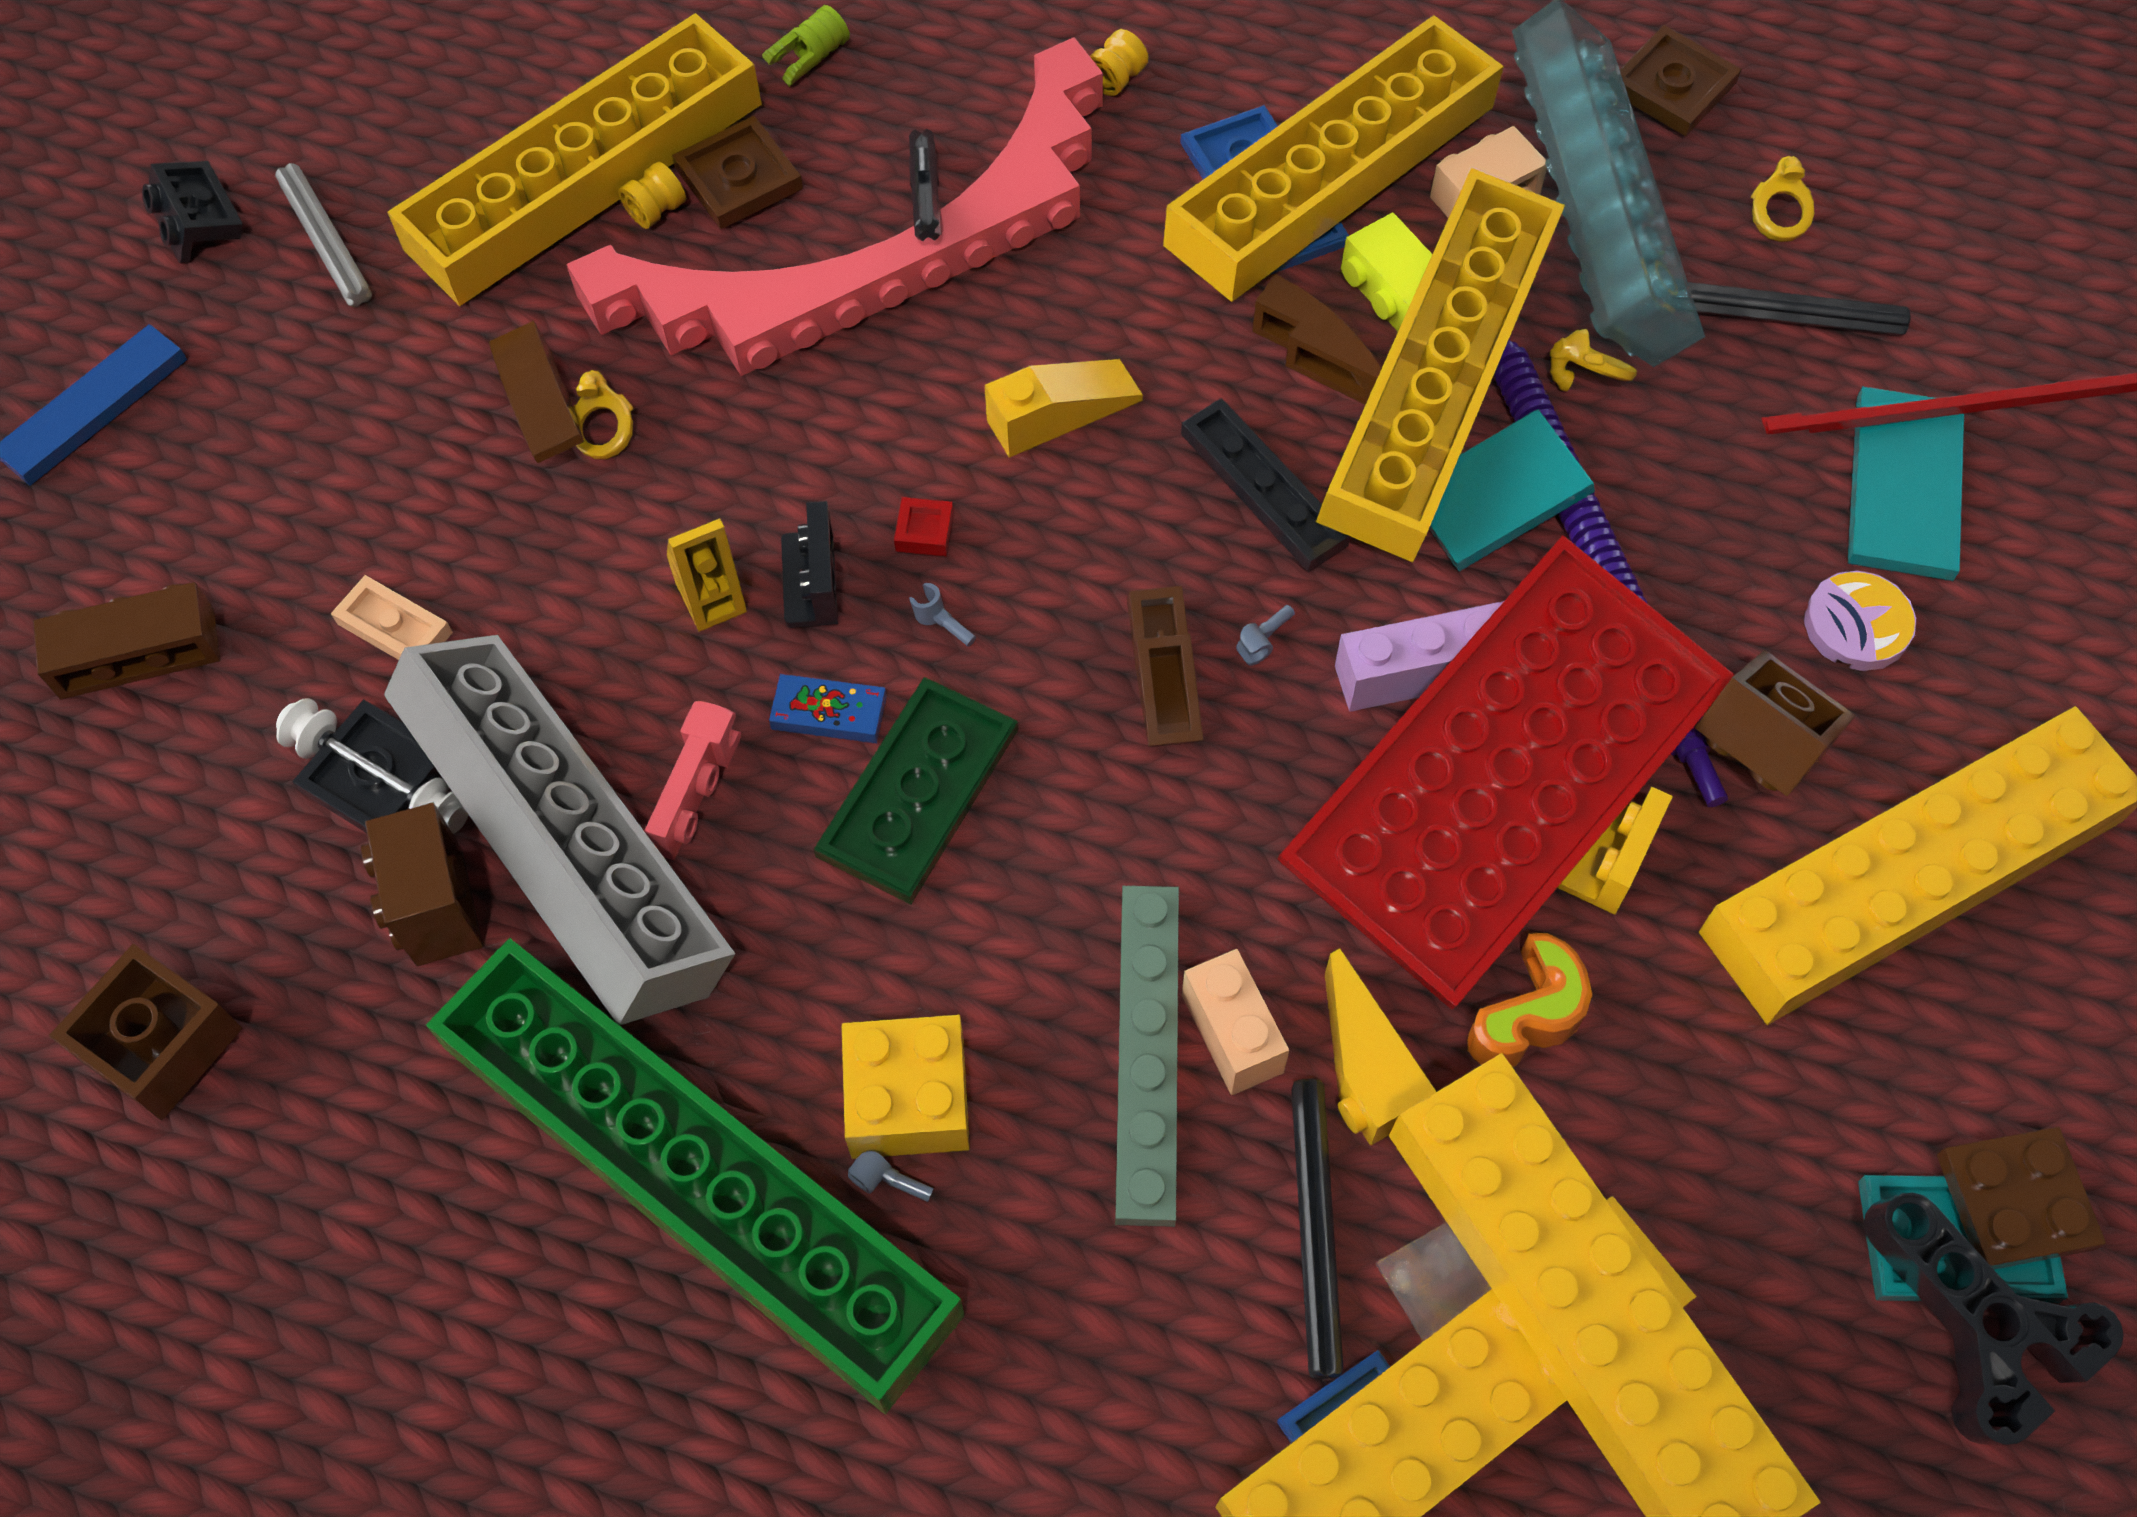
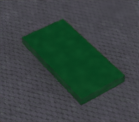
[813,677,1019,905]

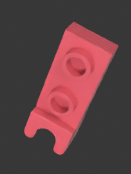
[644,701,741,860]

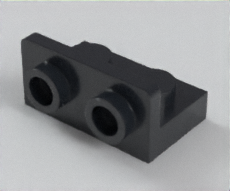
[142,161,243,263]
[781,501,838,628]

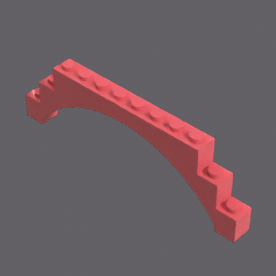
[566,37,1103,376]

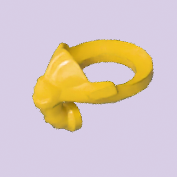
[1750,156,1814,242]
[1550,329,1637,392]
[573,370,634,459]

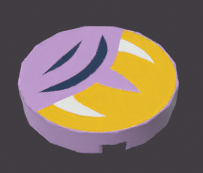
[1804,571,1917,671]

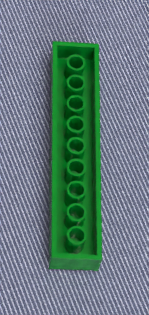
[426,938,965,1415]

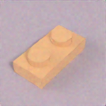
[331,575,453,660]

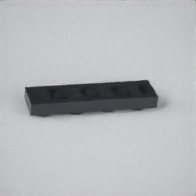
[1181,398,1351,572]

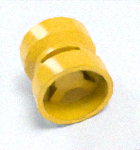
[1090,29,1149,96]
[618,161,686,229]

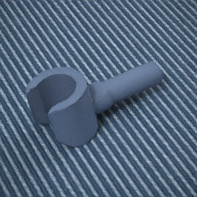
[909,583,976,647]
[1236,605,1295,666]
[848,1151,934,1202]

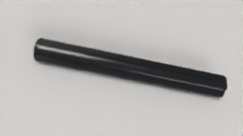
[1660,280,1911,336]
[1291,1079,1344,1379]

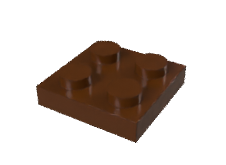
[1608,25,1742,136]
[672,116,803,230]
[1937,1126,2106,1269]

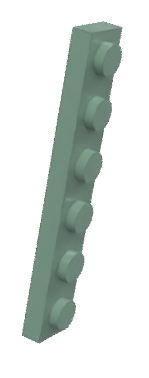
[1115,886,1179,1227]

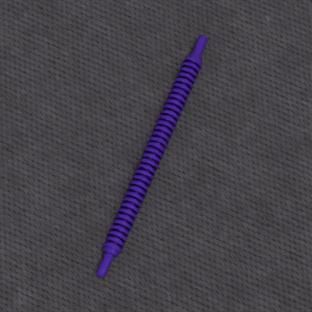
[1493,339,1728,807]

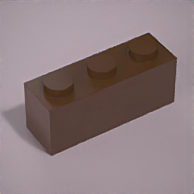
[33,582,221,700]

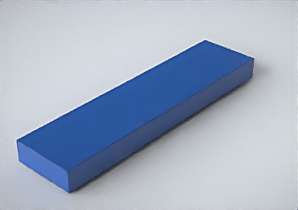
[0,324,187,486]

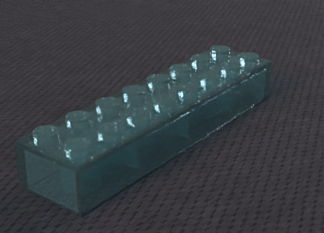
[1512,0,1705,367]

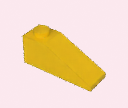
[985,359,1143,458]
[667,519,747,632]
[1325,949,1436,1146]

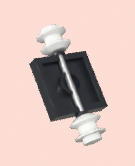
[276,698,468,834]

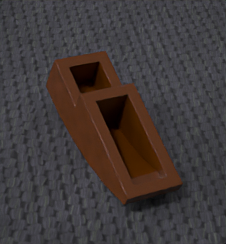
[1252,274,1381,405]
[489,320,584,464]
[1127,586,1203,747]

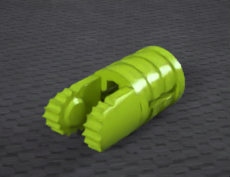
[762,5,850,87]

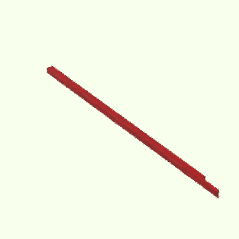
[1761,373,2137,435]

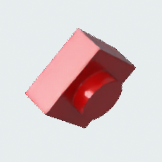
[894,497,954,557]

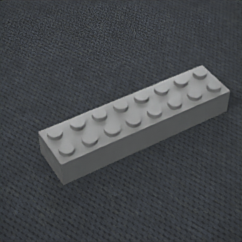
[384,635,735,1025]

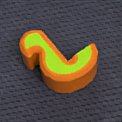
[1467,933,1592,1067]

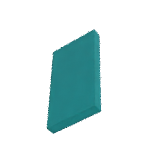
[1847,386,1964,581]

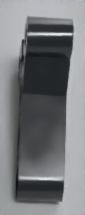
[1864,1192,2124,1445]

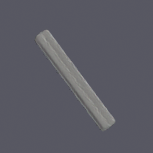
[275,163,372,307]

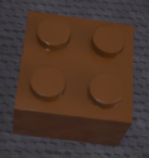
[1695,650,1856,796]
[361,802,483,967]
[49,944,243,1121]

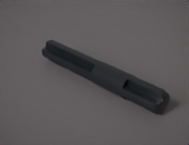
[909,129,941,241]

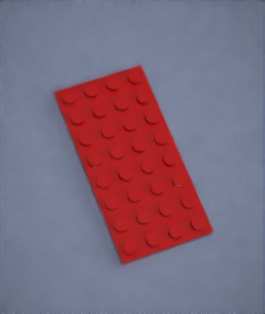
[1277,535,1734,1010]

